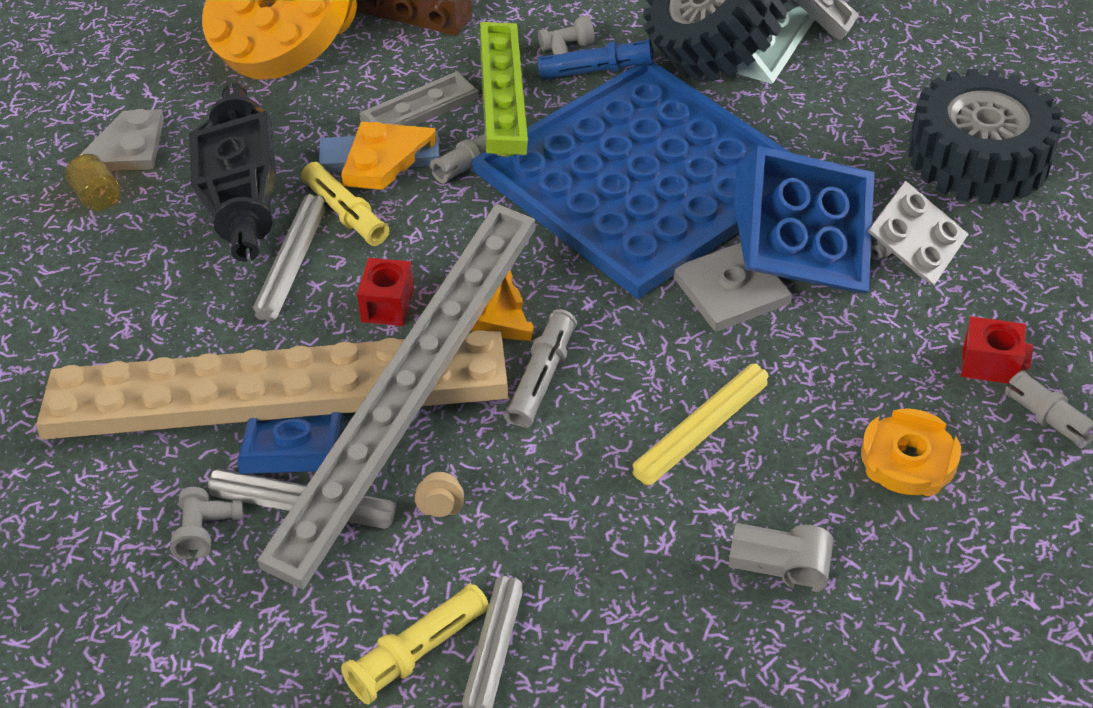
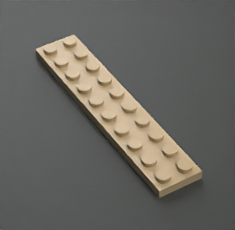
[36,330,508,440]

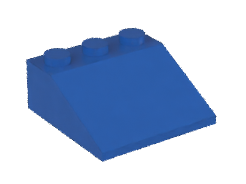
[734,145,874,293]

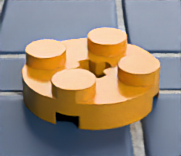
[861,409,961,496]

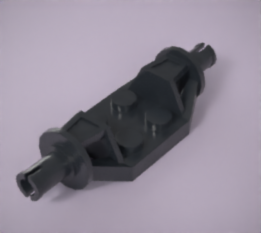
[189,83,276,262]

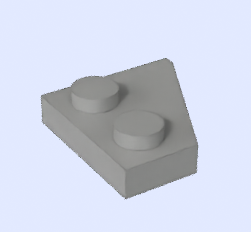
[75,109,164,172]

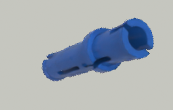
[538,39,654,80]

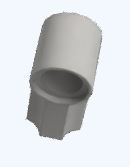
[729,523,834,592]

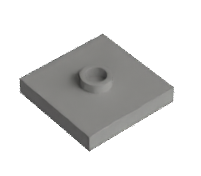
[673,243,792,332]

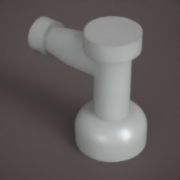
[538,15,595,55]
[170,487,243,560]

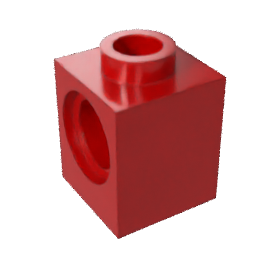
[357,258,414,326]
[961,316,1033,384]

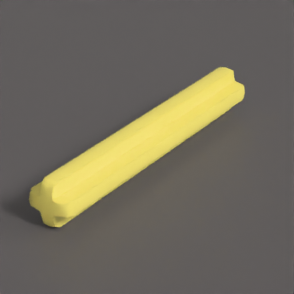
[633,364,769,486]

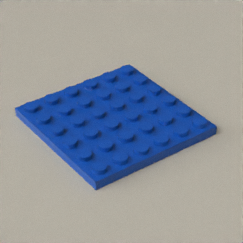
[472,62,791,299]

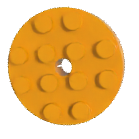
[202,0,349,80]

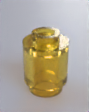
[65,154,120,212]

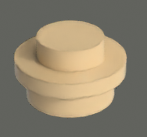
[415,472,464,517]

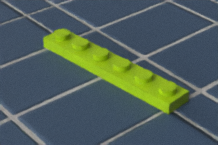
[480,22,528,157]

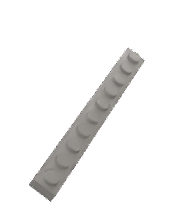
[257,204,535,590]

